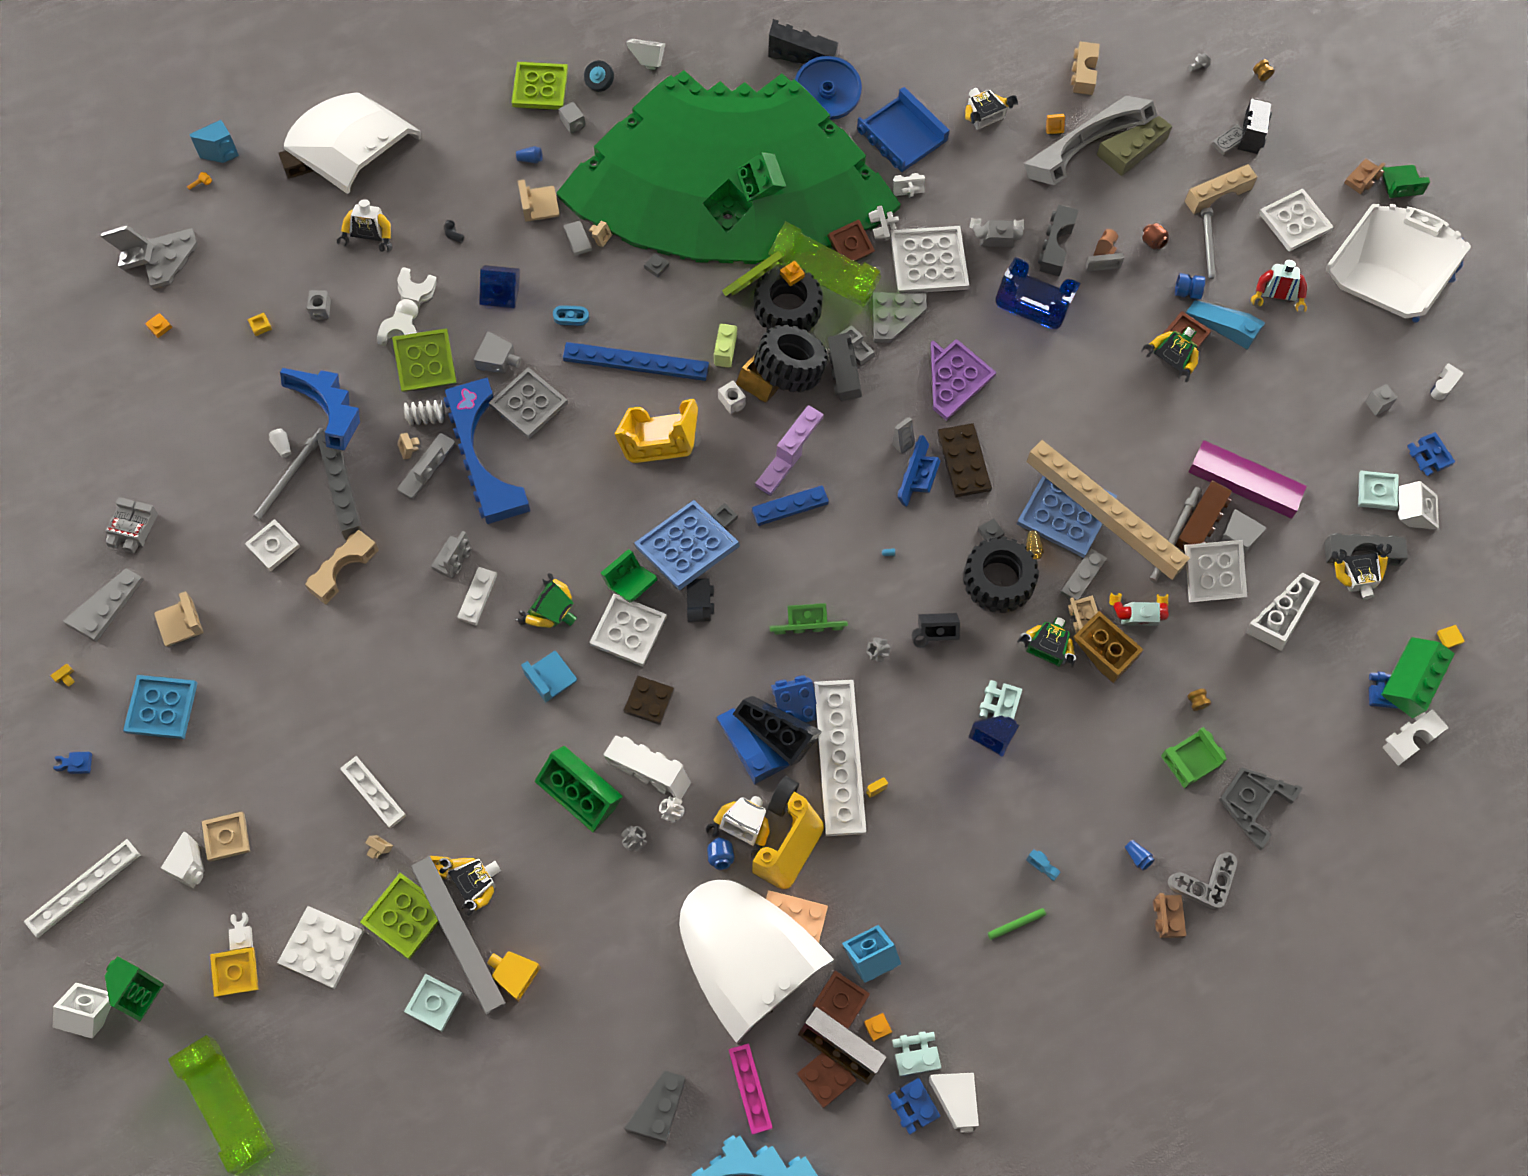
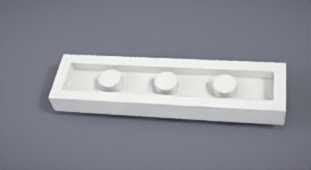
[340,756,406,829]

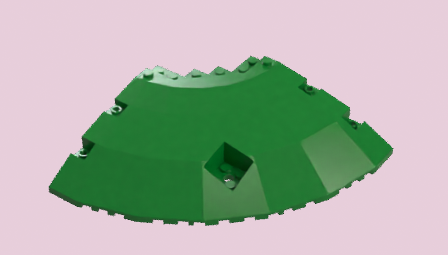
[556,70,901,264]

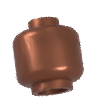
[1142,223,1169,249]

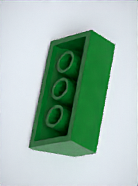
[1381,637,1455,718]
[534,746,623,832]
[104,956,164,1022]

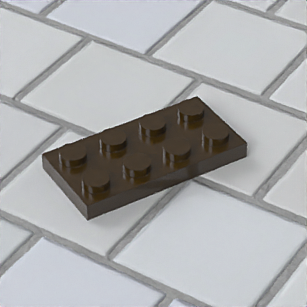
[937,423,992,498]

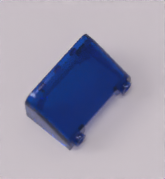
[995,257,1081,329]

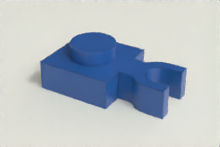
[53,752,92,774]

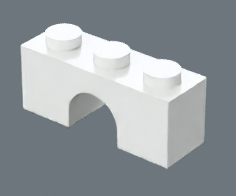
[1382,709,1449,766]

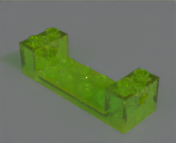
[769,221,882,308]
[168,1035,275,1175]

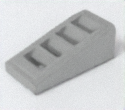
[892,417,914,454]

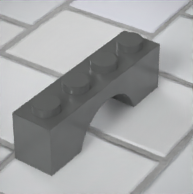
[1038,205,1079,276]
[1324,533,1408,566]

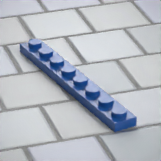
[563,342,709,381]

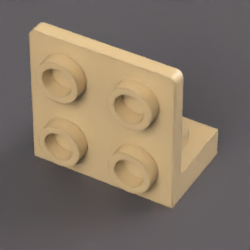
[518,180,560,222]
[154,591,204,647]

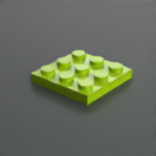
[512,62,568,110]
[722,251,783,296]
[392,328,457,392]
[360,873,439,960]

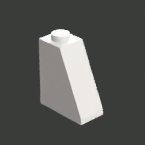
[929,1073,979,1133]

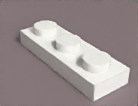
[457,567,497,626]

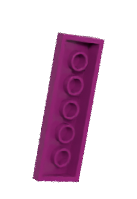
[1188,440,1307,519]

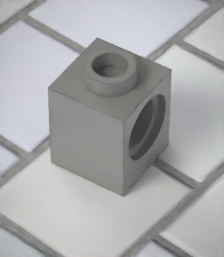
[307,290,331,320]

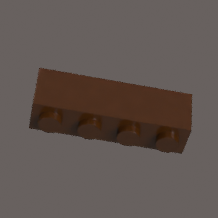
[1175,480,1232,551]

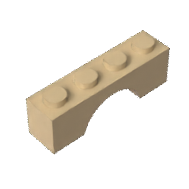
[1185,164,1257,214]
[305,530,379,605]

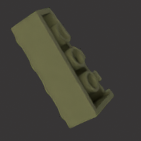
[1097,116,1172,176]

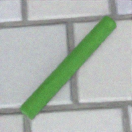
[988,908,1046,940]

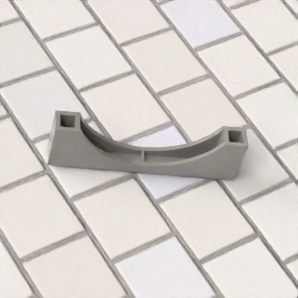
[1024,96,1157,185]

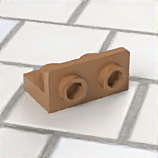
[1344,158,1386,194]
[1153,893,1186,938]

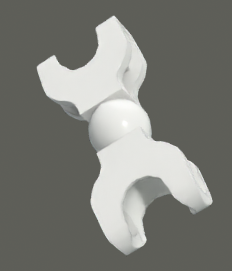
[377,267,436,346]

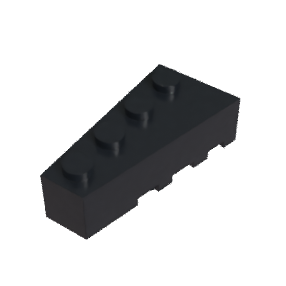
[768,19,838,64]
[733,696,822,766]

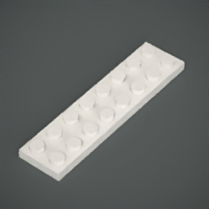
[814,680,866,836]

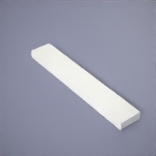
[24,839,141,938]

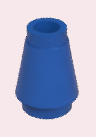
[516,146,543,163]
[1125,840,1155,870]

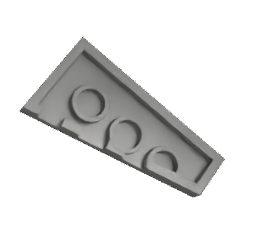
[63,568,144,642]

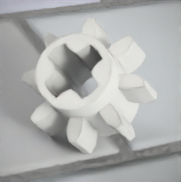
[659,796,684,823]

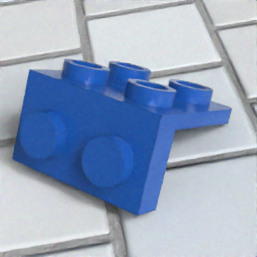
[771,675,817,722]

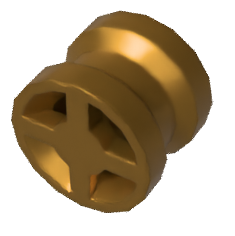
[1253,59,1275,81]
[1187,688,1211,711]

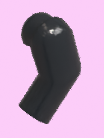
[444,220,464,243]

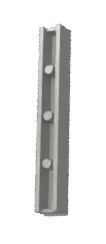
[411,855,506,1015]

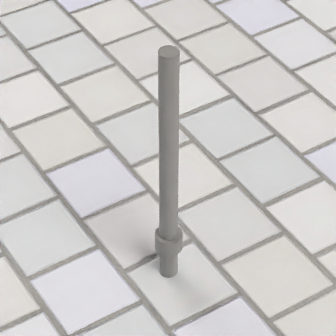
[253,428,325,520]
[1150,487,1202,582]

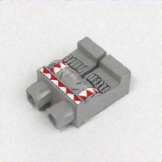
[105,497,158,553]

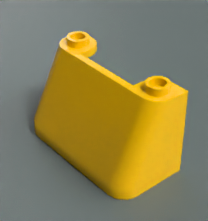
[615,399,698,463]
[752,792,824,890]

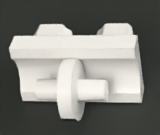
[893,173,925,198]
[868,206,899,240]

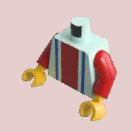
[1251,260,1307,312]
[1109,593,1169,626]

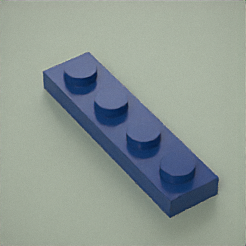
[752,485,829,526]

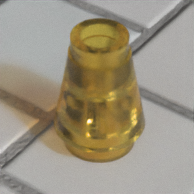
[1026,531,1044,560]

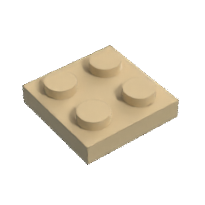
[202,812,250,862]

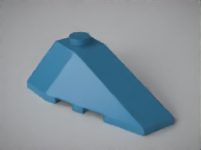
[1186,300,1265,350]

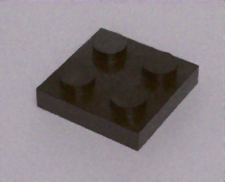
[624,675,674,725]

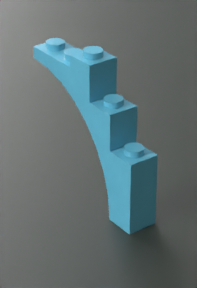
[691,1135,818,1176]

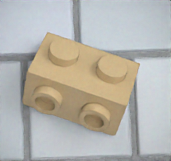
[1068,595,1098,633]

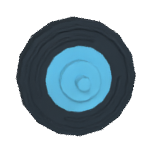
[584,60,614,92]

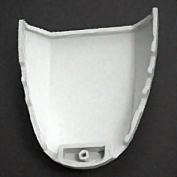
[679,880,834,1044]

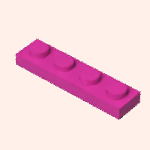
[728,1043,773,1135]

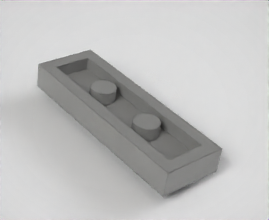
[1060,548,1107,600]

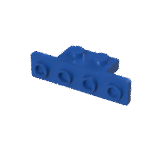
[898,435,941,507]

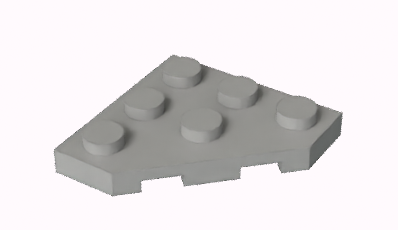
[145,228,198,289]
[872,292,927,343]

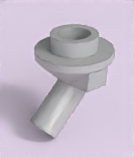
[1188,53,1211,71]

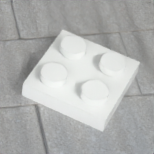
[245,519,300,571]

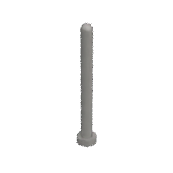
[1201,208,1215,279]

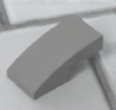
[563,221,592,256]
[839,325,875,365]

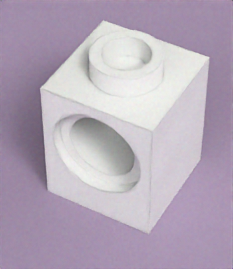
[718,381,746,414]

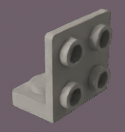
[101,226,153,270]
[431,531,471,578]

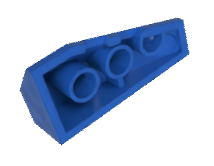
[716,708,789,785]

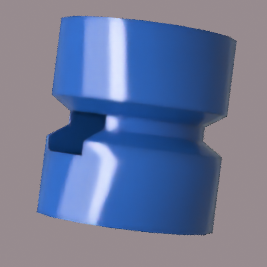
[1175,273,1205,300]

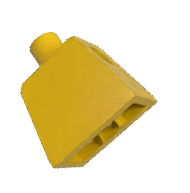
[487,951,541,1002]

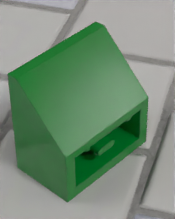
[736,152,786,202]

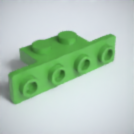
[769,603,848,635]

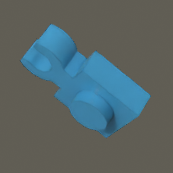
[1026,849,1061,881]

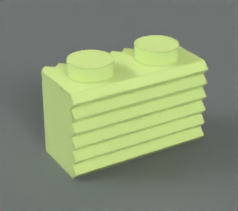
[714,324,737,368]

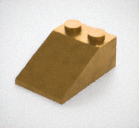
[736,355,779,402]
[1073,611,1144,683]

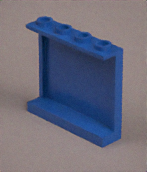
[857,87,950,173]

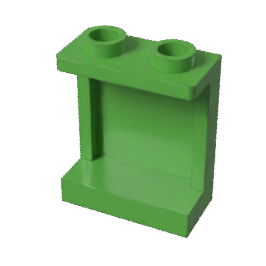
[1161,727,1227,789]

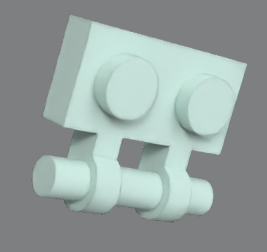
[979,680,1022,727]
[892,1031,941,1077]

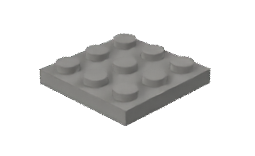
[489,367,568,439]

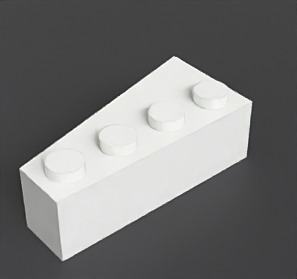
[1247,573,1320,651]
[604,736,691,800]

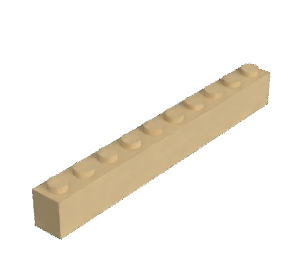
[1027,440,1190,580]

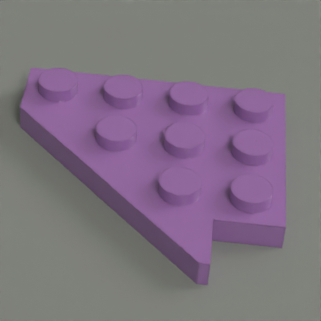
[930,339,996,421]

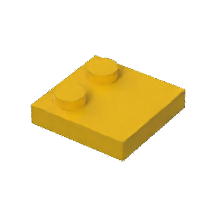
[210,947,259,997]

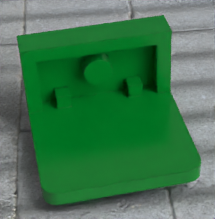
[1382,164,1430,198]
[600,549,657,603]

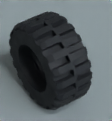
[754,266,823,332]
[754,325,828,393]
[963,536,1039,613]

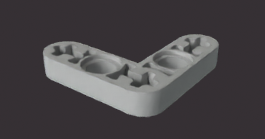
[1168,852,1237,909]

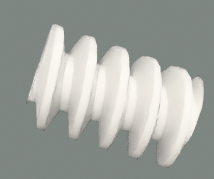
[404,400,444,426]

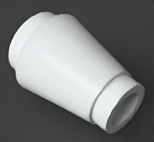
[269,428,291,458]

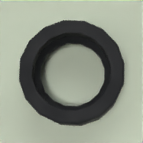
[768,776,799,817]

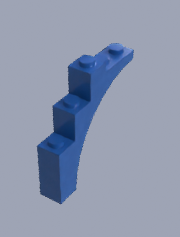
[280,368,360,451]

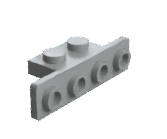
[397,433,455,499]

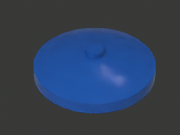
[795,56,862,120]

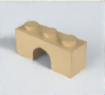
[1071,41,1100,95]

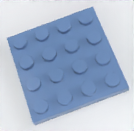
[1017,476,1117,558]
[634,500,740,591]

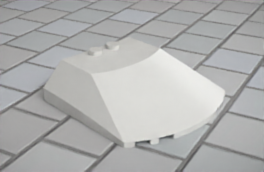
[284,92,421,194]
[1326,204,1471,318]

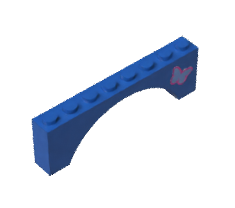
[443,378,530,524]

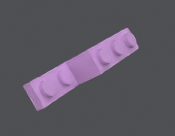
[755,405,824,496]

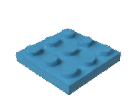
[123,675,198,739]

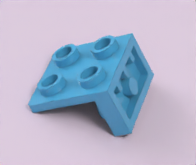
[521,651,577,703]

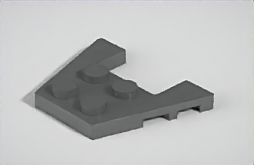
[1219,767,1303,850]

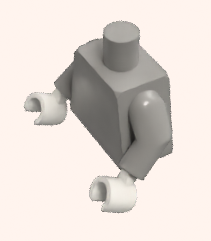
[970,218,1024,247]

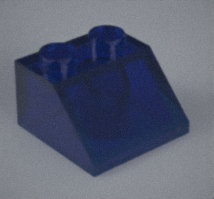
[479,265,520,308]
[968,715,1020,757]

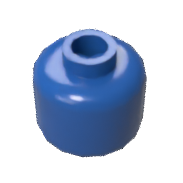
[707,838,735,870]

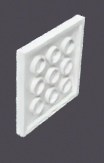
[890,226,969,293]

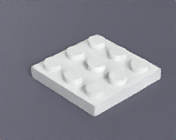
[1259,189,1333,252]
[1184,540,1247,602]
[590,594,667,667]
[277,906,364,989]

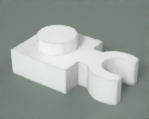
[229,912,253,951]

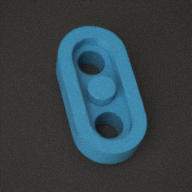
[553,306,589,326]

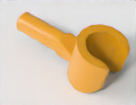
[187,172,212,190]

